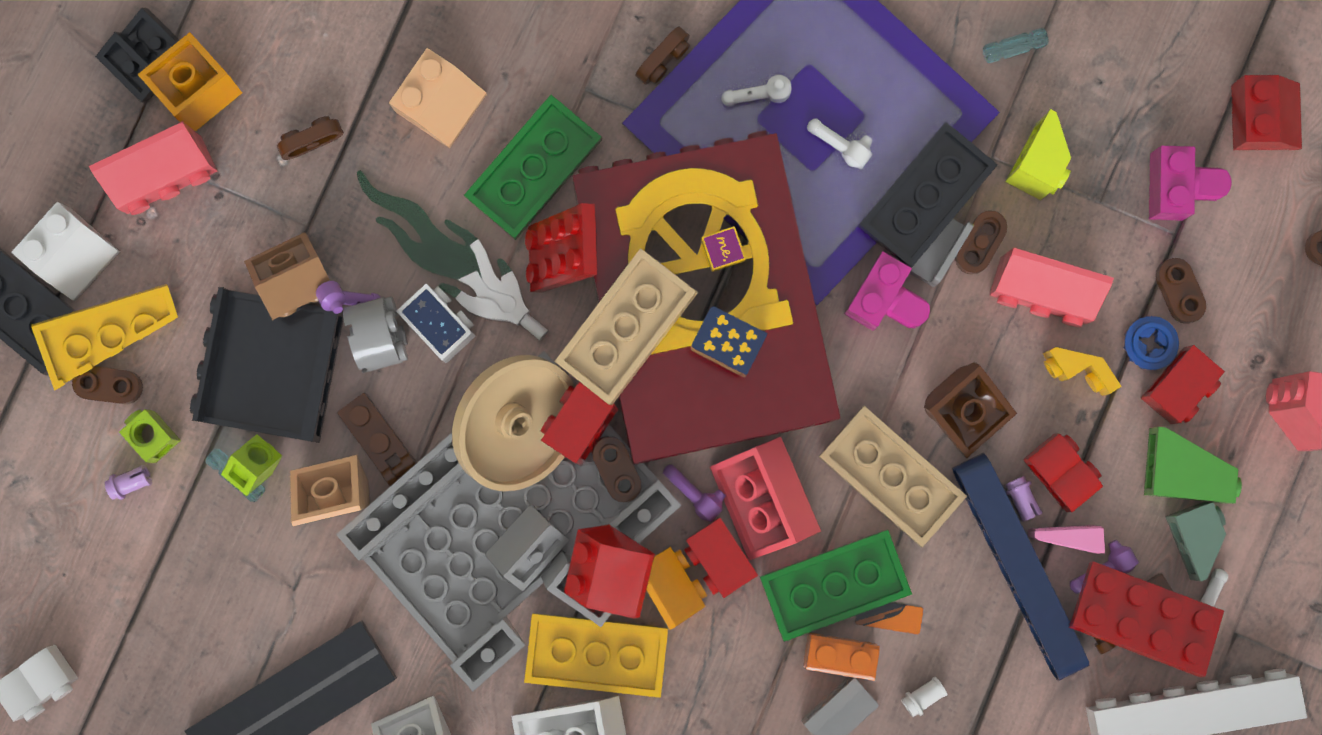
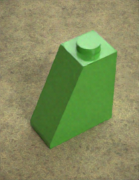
[1144,427,1242,504]

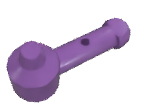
[316,281,381,314]
[663,464,726,522]
[1070,540,1139,594]

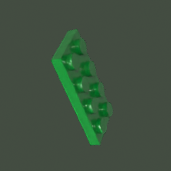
[464,95,602,240]
[759,530,912,642]

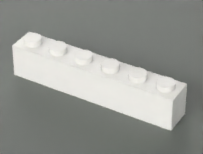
[1086,669,1307,735]

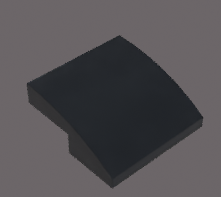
[95,8,179,103]

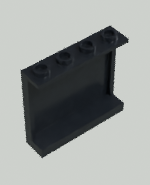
[190,287,344,443]

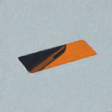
[855,603,923,635]

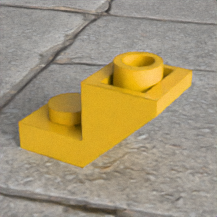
[1043,347,1122,396]

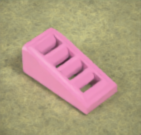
[1027,525,1105,554]

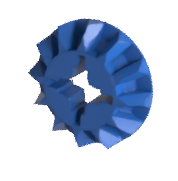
[1123,316,1179,370]

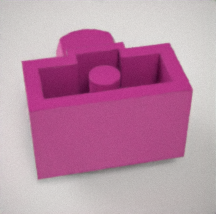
[1149,145,1232,221]
[844,251,930,331]

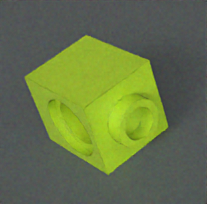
[119,409,181,463]
[221,434,282,496]

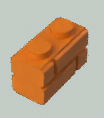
[803,632,880,681]

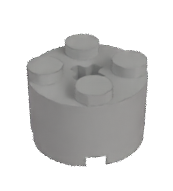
[343,296,408,373]

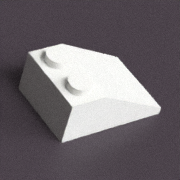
[511,696,626,735]

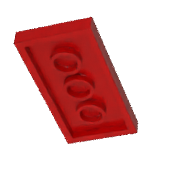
[525,203,597,293]
[1069,561,1224,677]

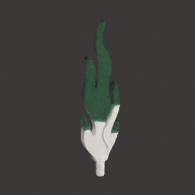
[357,170,548,341]

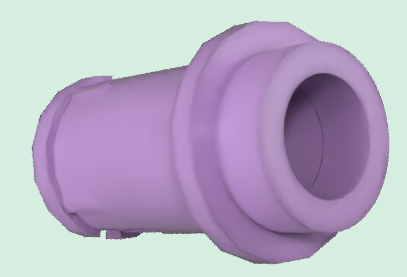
[104,465,152,500]
[1005,476,1042,522]

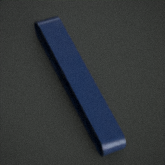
[952,453,1090,681]

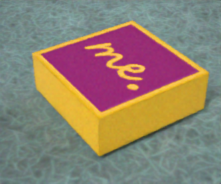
[701,226,746,272]

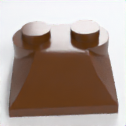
[924,362,1017,458]

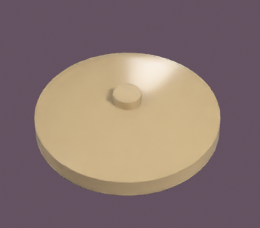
[452,355,575,491]

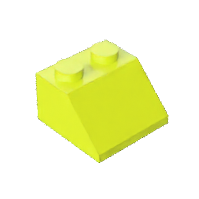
[1005,109,1071,200]

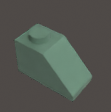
[1165,502,1226,581]

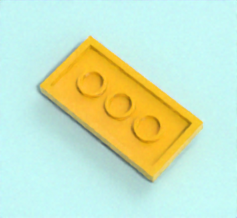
[524,613,668,698]

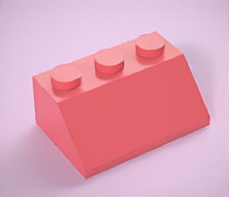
[89,121,218,215]
[990,248,1114,328]
[1266,371,1322,451]
[710,437,821,560]

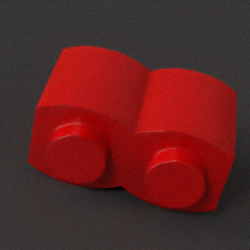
[1023,433,1103,512]

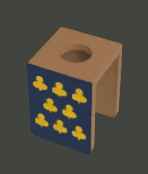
[691,306,768,377]

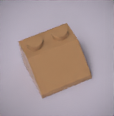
[244,232,330,320]

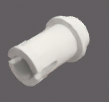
[901,677,948,717]

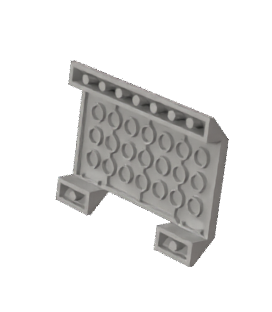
[336,351,681,692]

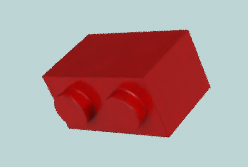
[1141,345,1225,425]
[684,517,758,598]

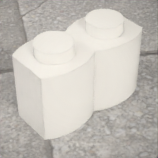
[0,645,78,722]

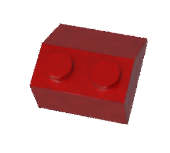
[1231,75,1302,150]
[540,381,619,466]
[564,524,655,619]

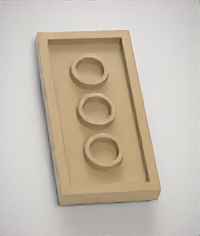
[554,248,698,405]
[819,406,967,547]

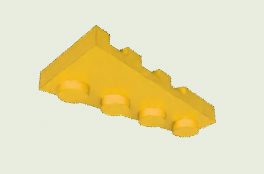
[31,284,178,391]

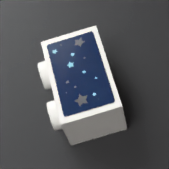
[396,284,476,363]

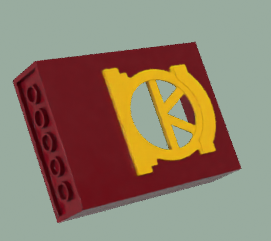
[572,131,841,465]

